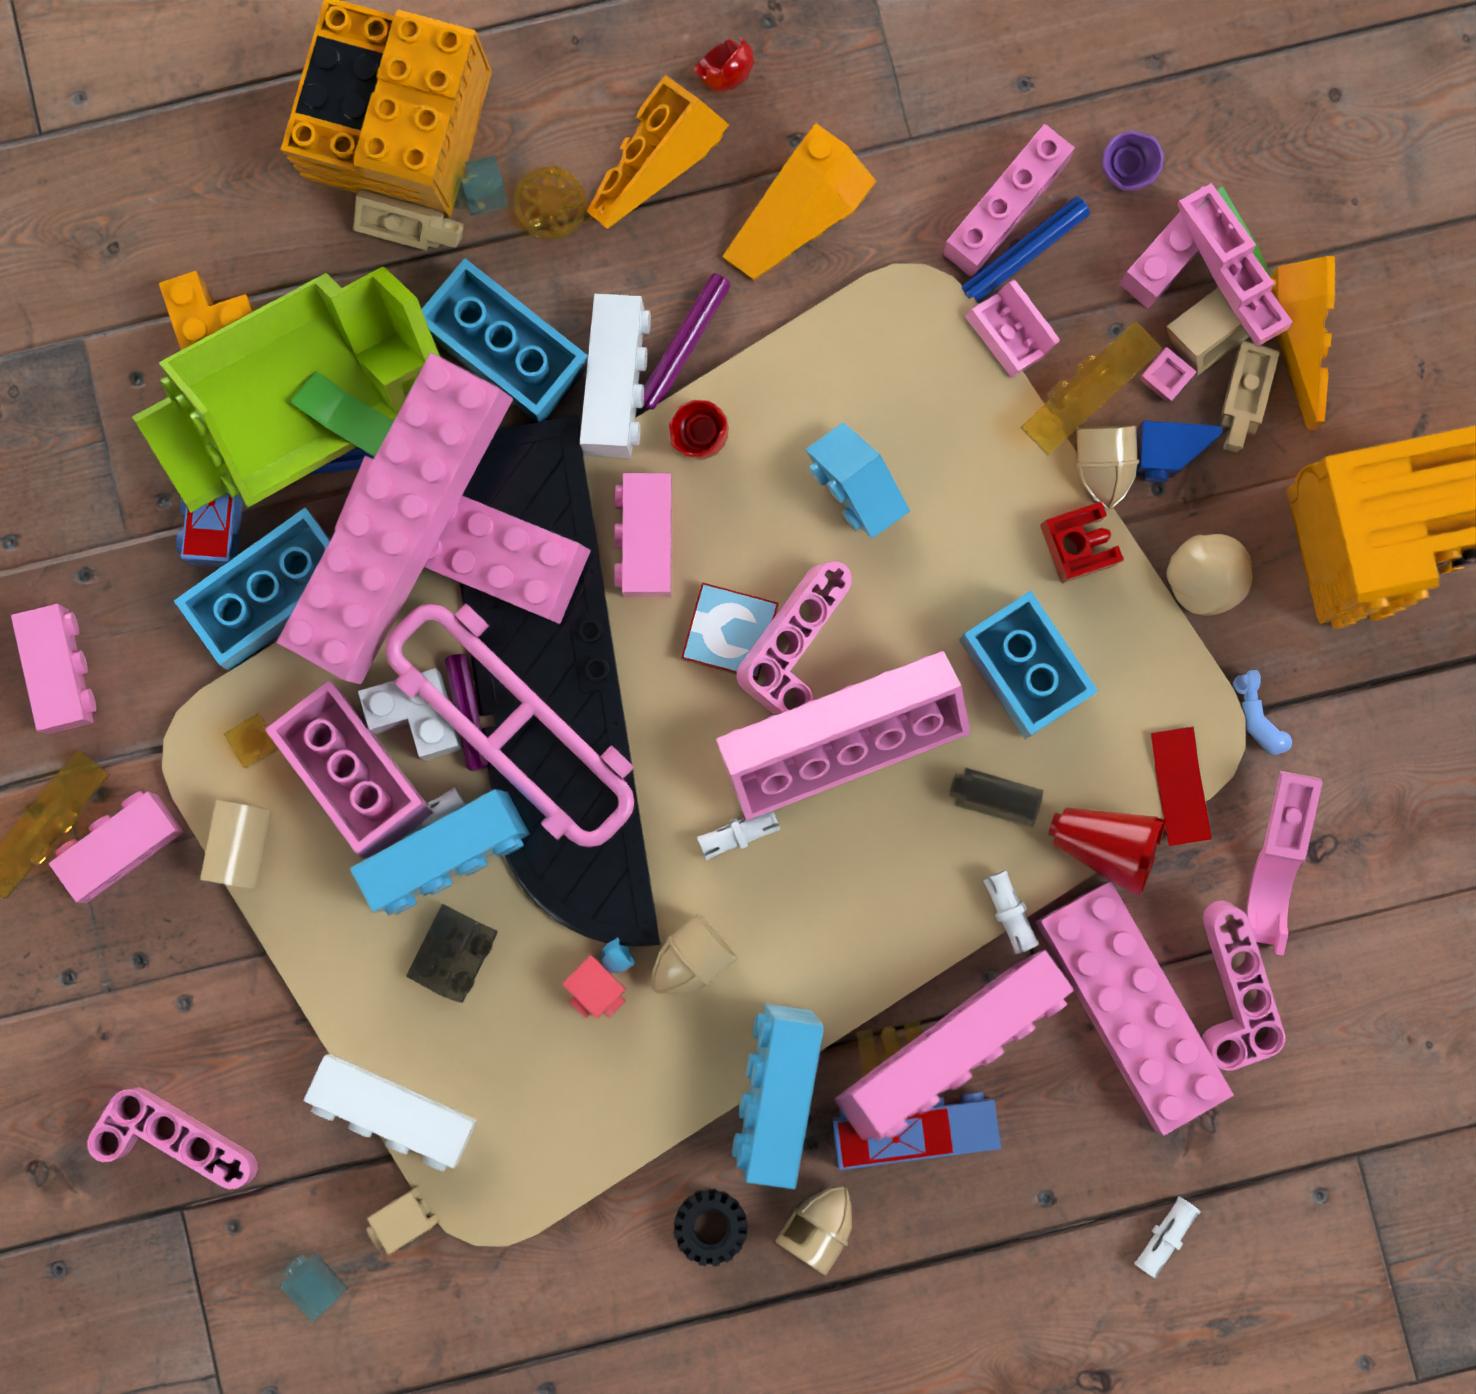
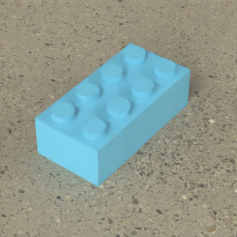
[421,258,588,422]
[174,507,331,671]
[350,789,530,915]
[732,1003,824,1189]

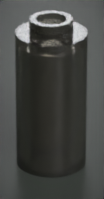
[949,767,1043,828]

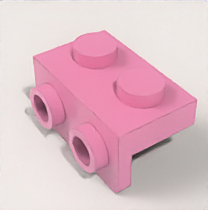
[965,280,1060,378]

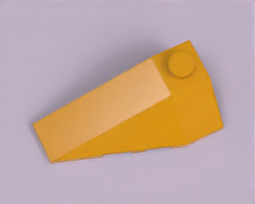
[587,75,729,229]
[722,123,876,281]
[1270,256,1335,430]

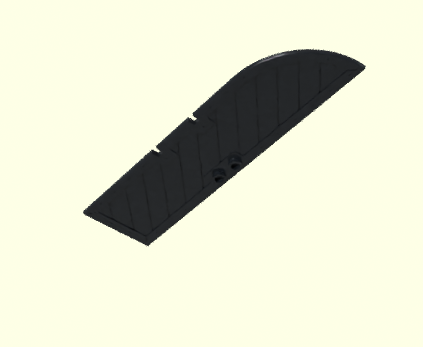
[460,416,661,947]

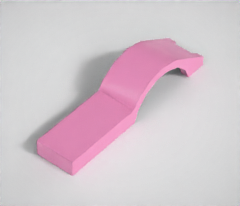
[1246,771,1323,956]

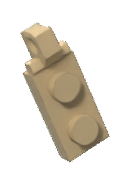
[353,189,464,250]
[1220,341,1280,453]

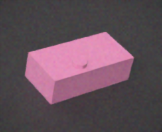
[265,680,434,860]

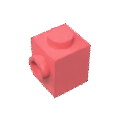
[562,955,627,1019]

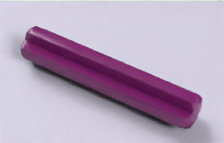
[445,654,488,771]

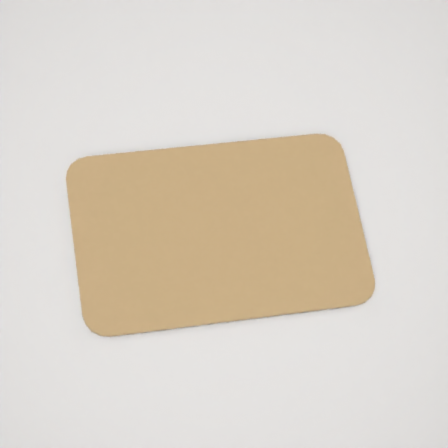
[162,263,1246,1247]

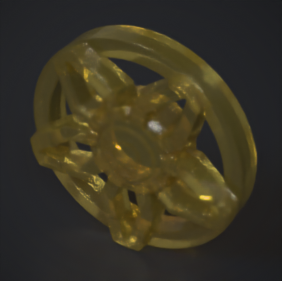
[513,166,587,240]

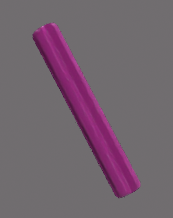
[642,273,730,410]

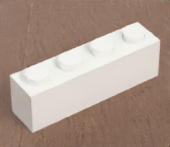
[580,294,651,459]
[304,1054,478,1171]

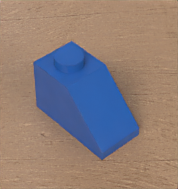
[1136,421,1222,483]

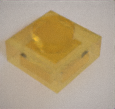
[223,713,279,769]

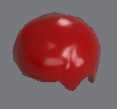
[693,37,755,92]
[669,400,729,460]

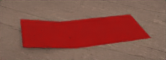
[1151,726,1212,846]

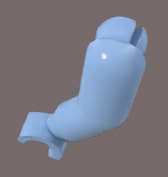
[1233,670,1292,755]

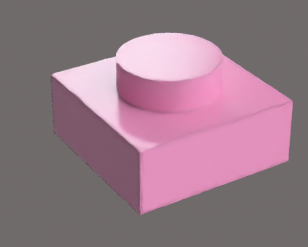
[1139,347,1196,404]

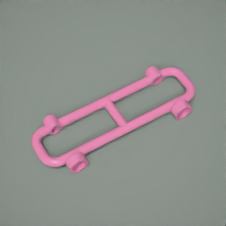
[385,603,635,848]

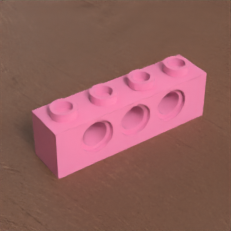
[942,124,1075,278]

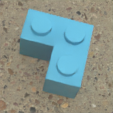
[805,422,910,539]

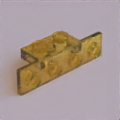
[1021,321,1163,456]
[0,749,110,899]

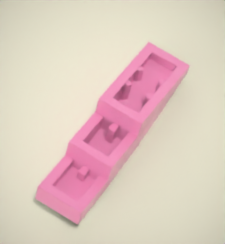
[1177,183,1293,347]

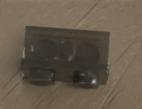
[406,904,498,1003]

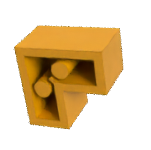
[158,270,256,350]

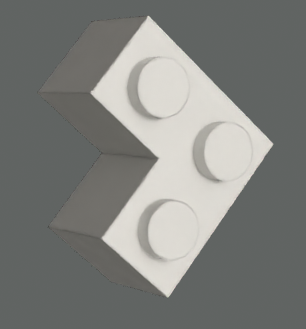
[358,668,463,761]

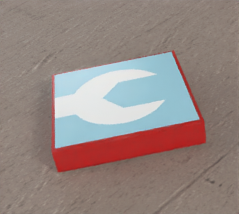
[681,582,779,681]

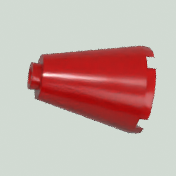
[1048,807,1166,895]

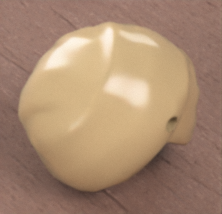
[1166,534,1253,616]

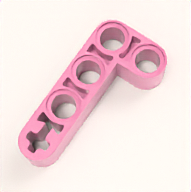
[736,561,852,715]
[1202,900,1285,1071]
[87,1087,258,1189]

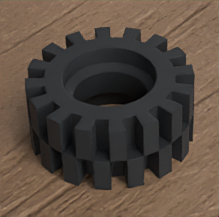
[674,1189,747,1267]

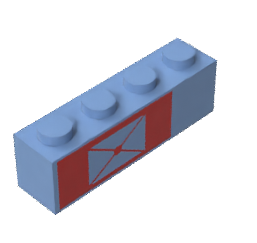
[176,493,243,567]
[831,1091,1001,1170]

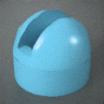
[600,937,635,973]

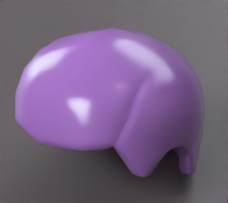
[1102,130,1164,191]

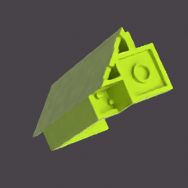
[132,266,440,513]

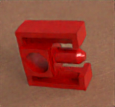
[1040,501,1124,584]

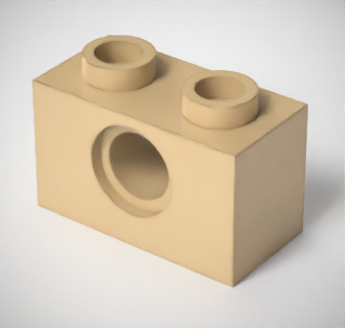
[367,1186,439,1255]

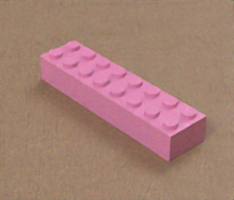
[277,353,513,684]

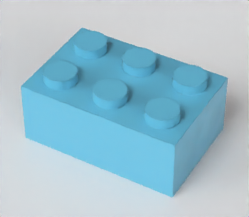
[959,591,1098,739]

